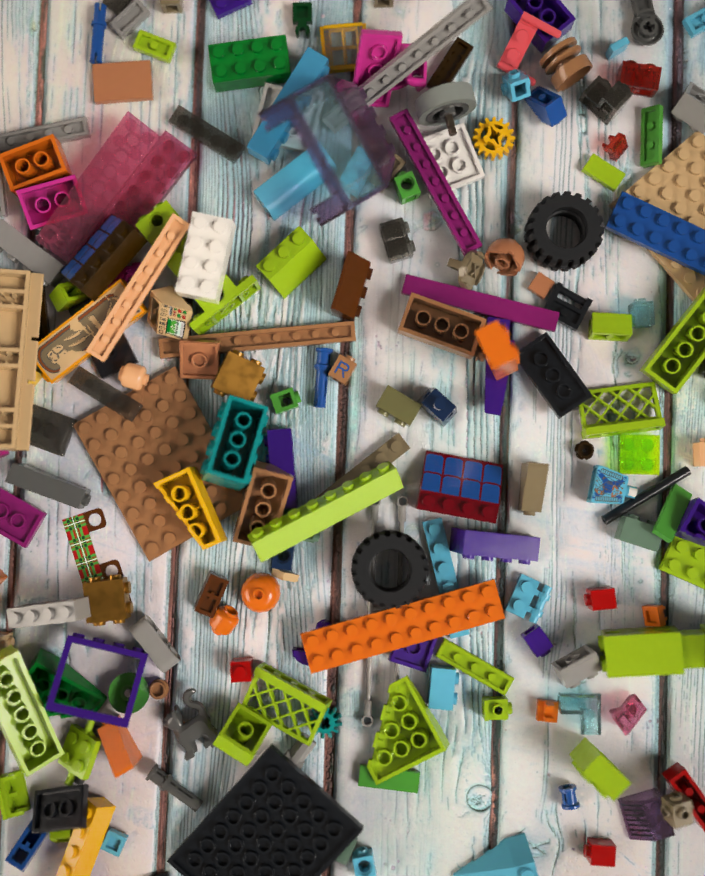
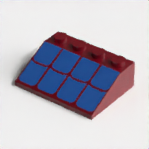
[415,451,503,524]

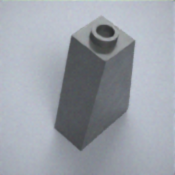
[5,463,91,509]

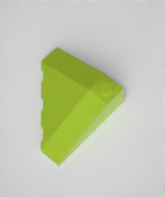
[367,675,450,785]

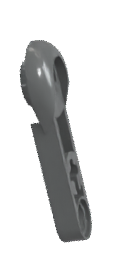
[630,0,664,46]

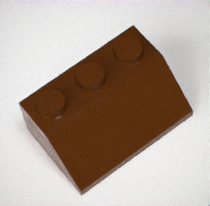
[331,251,373,321]

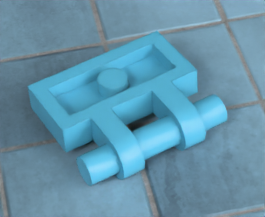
[505,573,552,624]

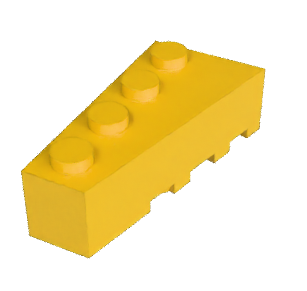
[153,466,228,550]

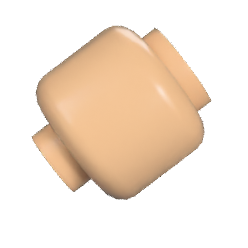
[118,363,149,390]

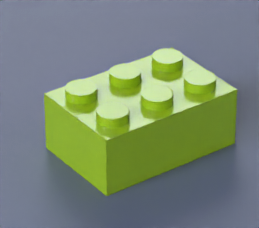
[569,737,631,801]

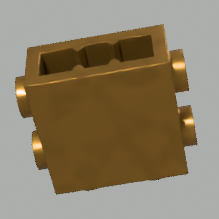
[210,349,266,402]
[82,574,133,626]

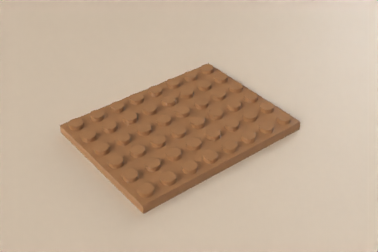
[73,366,246,562]

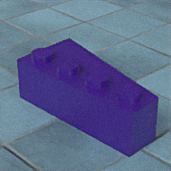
[675,497,705,547]

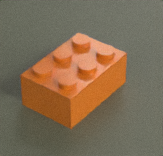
[0,134,72,197]

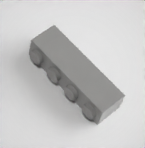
[0,219,65,287]
[6,597,91,629]

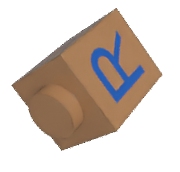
[328,354,357,386]

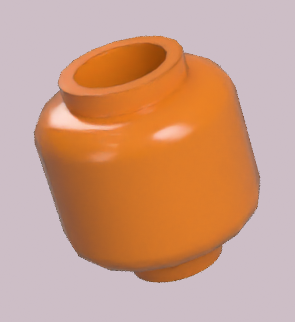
[209,605,239,635]

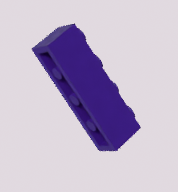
[264,428,298,509]

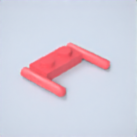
[497,11,562,86]

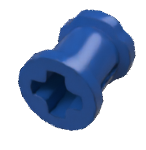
[558,784,580,810]

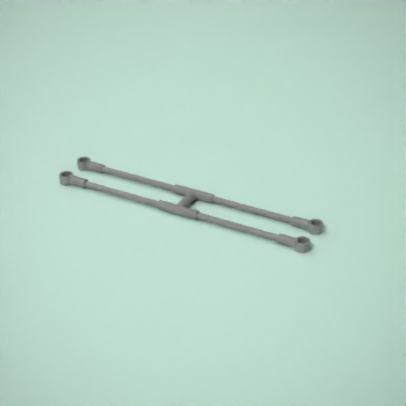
[361,496,409,727]

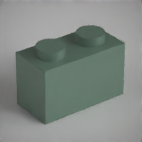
[614,514,662,552]

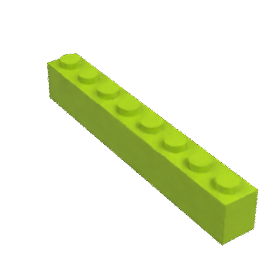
[247,461,404,563]

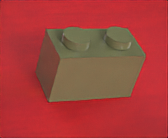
[376,385,422,428]

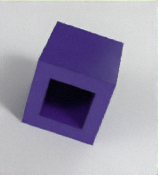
[520,624,553,658]

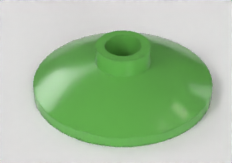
[108,672,149,714]

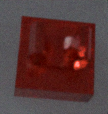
[602,132,628,162]

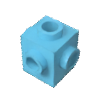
[501,69,531,102]

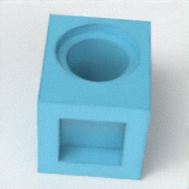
[352,847,377,876]

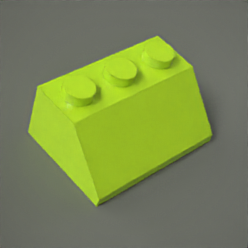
[256,226,327,299]

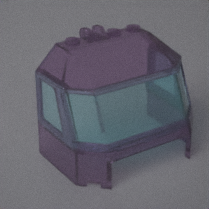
[258,74,397,226]

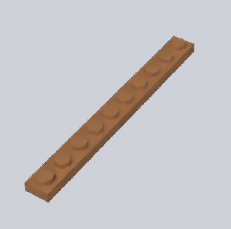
[158,321,356,359]

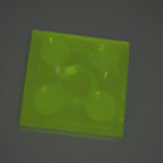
[618,434,660,475]

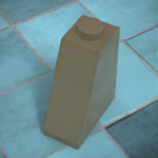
[518,462,549,516]

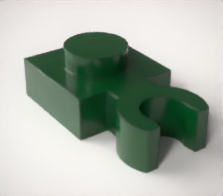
[293,2,312,38]

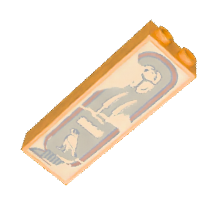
[37,279,148,384]

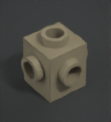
[661,791,694,829]

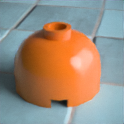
[241,573,281,613]

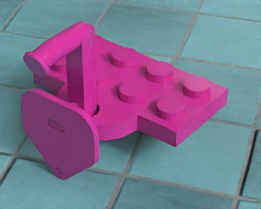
[351,29,427,107]

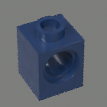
[271,545,295,570]

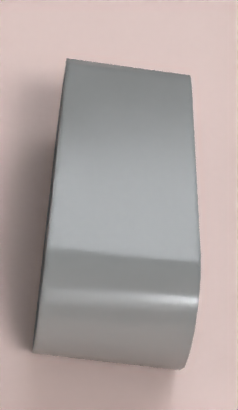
[129,615,181,673]

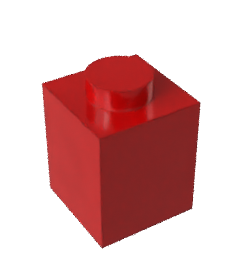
[584,586,617,611]
[230,657,254,683]
[583,837,616,867]

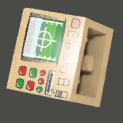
[147,285,193,340]

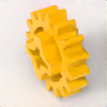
[472,116,515,161]

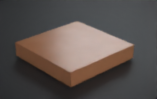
[179,339,220,380]

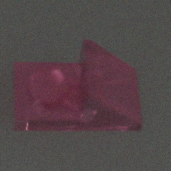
[609,694,647,736]

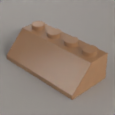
[233,460,294,546]

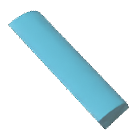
[253,144,335,221]

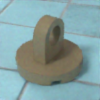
[447,250,485,290]

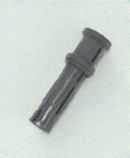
[145,763,203,812]

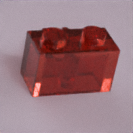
[614,60,662,98]

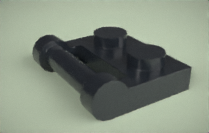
[544,282,593,331]

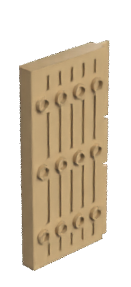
[0,269,44,451]

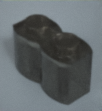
[379,217,416,264]

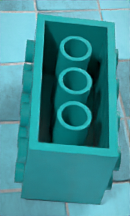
[199,395,269,491]

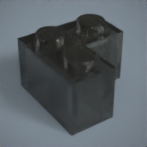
[579,76,634,125]

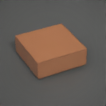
[527,272,555,299]

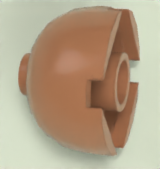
[484,238,525,276]

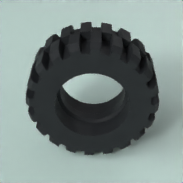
[524,191,604,272]
[351,530,429,609]

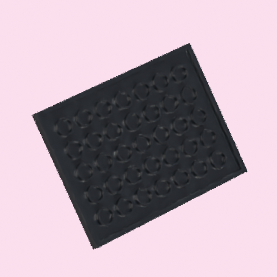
[167,744,364,876]

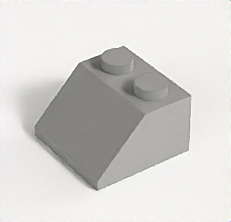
[671,82,705,134]
[551,645,602,689]

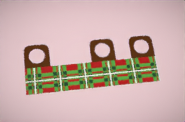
[62,508,131,601]

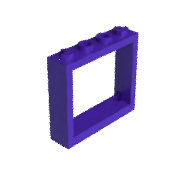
[45,633,148,728]

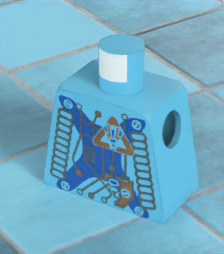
[586,465,637,504]

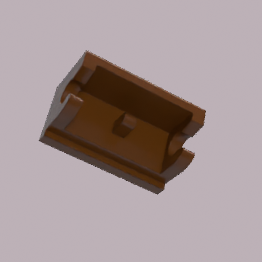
[194,570,229,618]

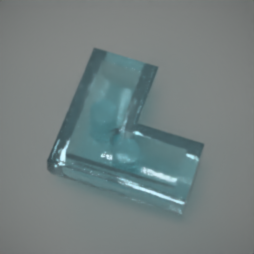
[557,693,601,735]

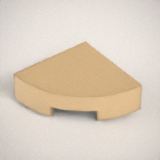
[271,568,299,582]

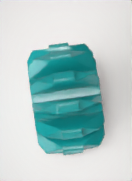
[309,706,342,739]

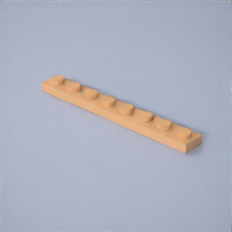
[86,213,190,362]

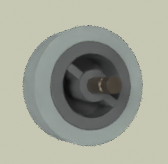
[414,81,477,136]

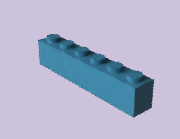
[247,47,330,165]

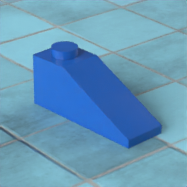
[5,819,48,873]

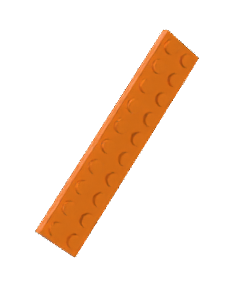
[300,579,505,674]

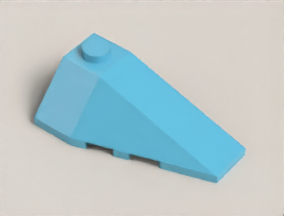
[453,833,538,876]

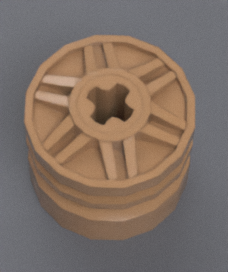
[539,37,593,92]

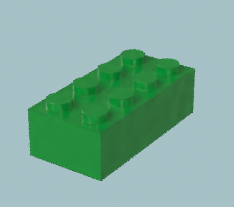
[208,34,291,93]

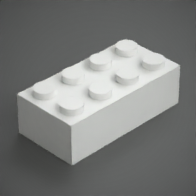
[175,211,236,304]

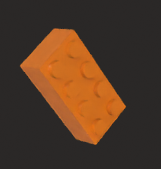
[474,320,520,381]

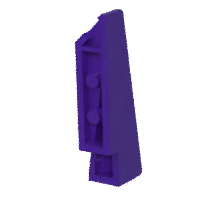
[485,317,515,416]

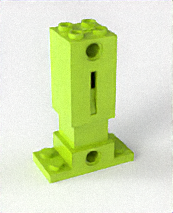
[135,200,261,335]
[597,624,705,678]

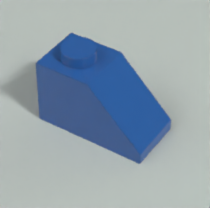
[524,86,567,127]

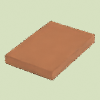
[92,60,154,105]

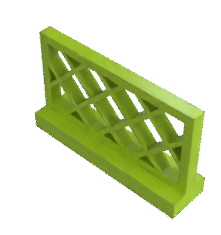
[578,382,666,440]
[242,662,332,746]

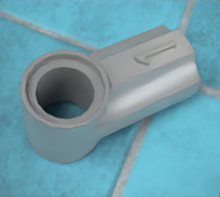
[284,733,316,769]

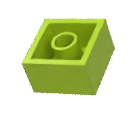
[212,702,272,766]

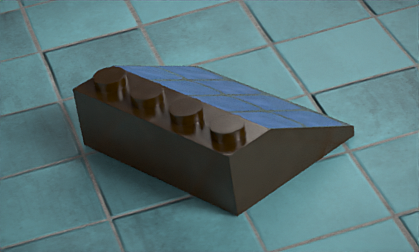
[59,214,148,302]

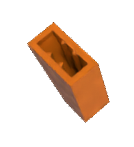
[97,715,143,778]

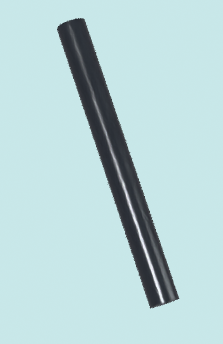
[601,466,691,525]

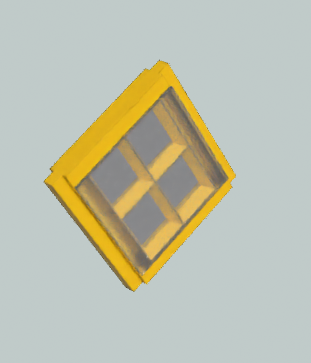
[320,22,366,74]

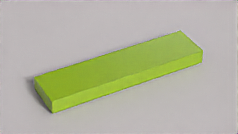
[435,638,515,696]

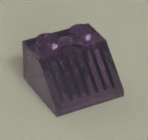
[618,788,675,841]

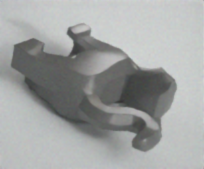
[163,688,219,761]

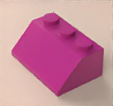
[16,174,89,230]

